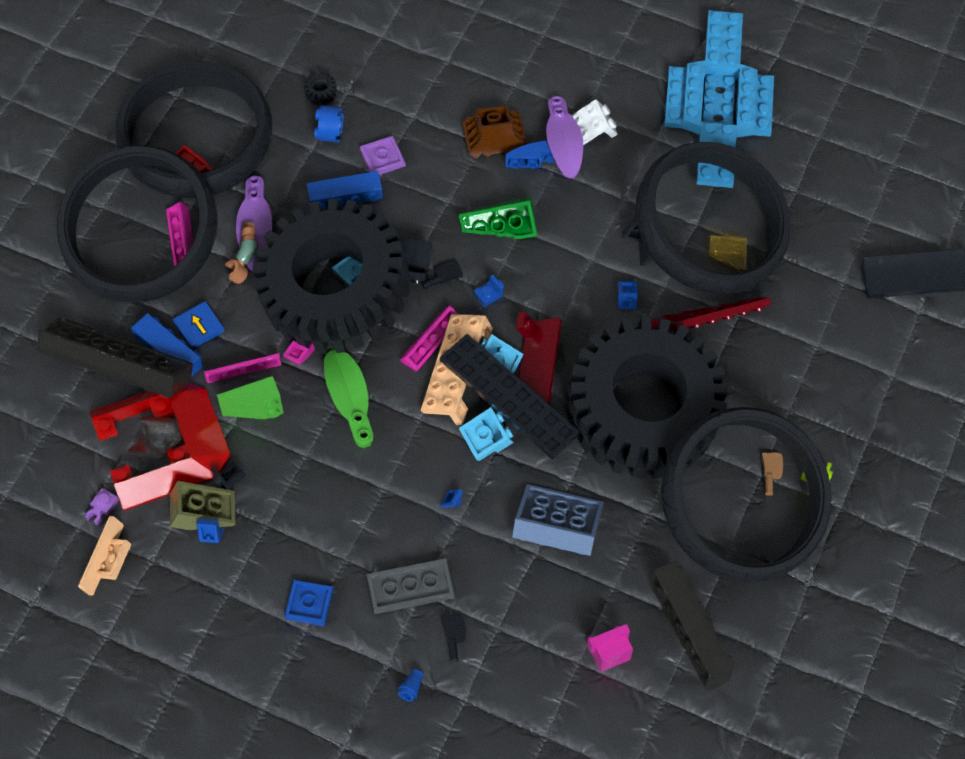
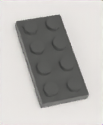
[367,558,454,614]

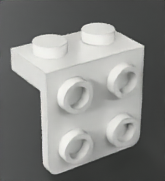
[571,99,618,145]

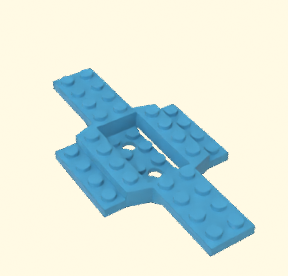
[664,10,774,188]

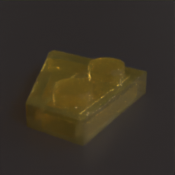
[709,235,747,272]

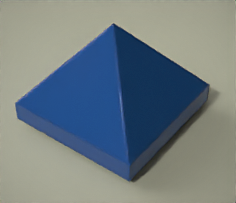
[441,489,463,508]

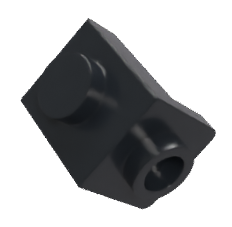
[211,461,246,490]

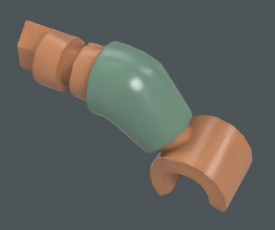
[225,222,258,284]

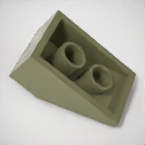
[170,481,235,530]

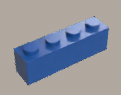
[307,171,383,210]
[131,313,203,381]

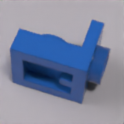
[474,275,504,307]
[618,281,638,309]
[196,518,224,543]

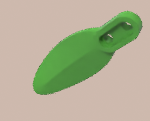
[324,349,373,448]

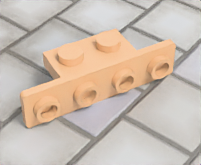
[78,516,131,596]

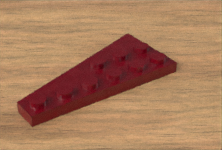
[651,297,771,332]

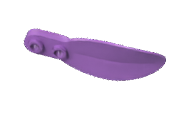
[546,96,583,178]
[236,175,272,271]

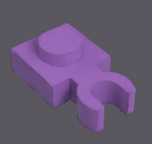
[85,488,119,525]

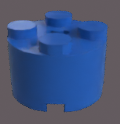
[314,105,344,143]

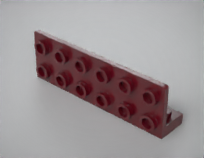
[516,312,562,404]

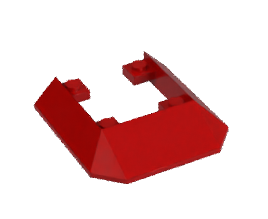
[89,379,231,511]

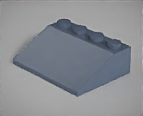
[512,484,604,556]

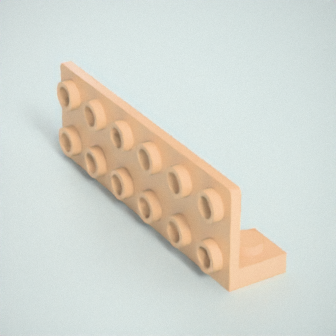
[421,314,493,425]

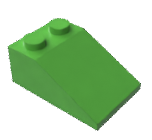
[217,376,284,419]

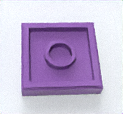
[359,136,406,175]

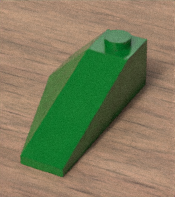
[458,196,538,239]

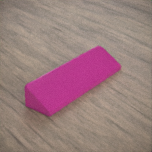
[166,202,194,266]
[399,305,459,371]
[204,353,281,383]

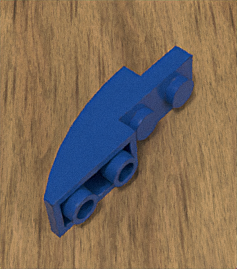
[505,141,555,169]

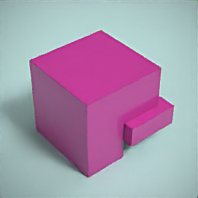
[587,624,633,672]

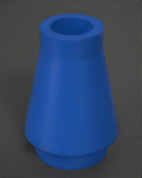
[398,669,424,702]

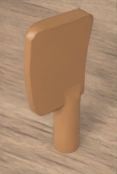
[761,453,783,496]

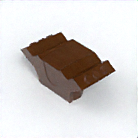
[462,105,528,159]

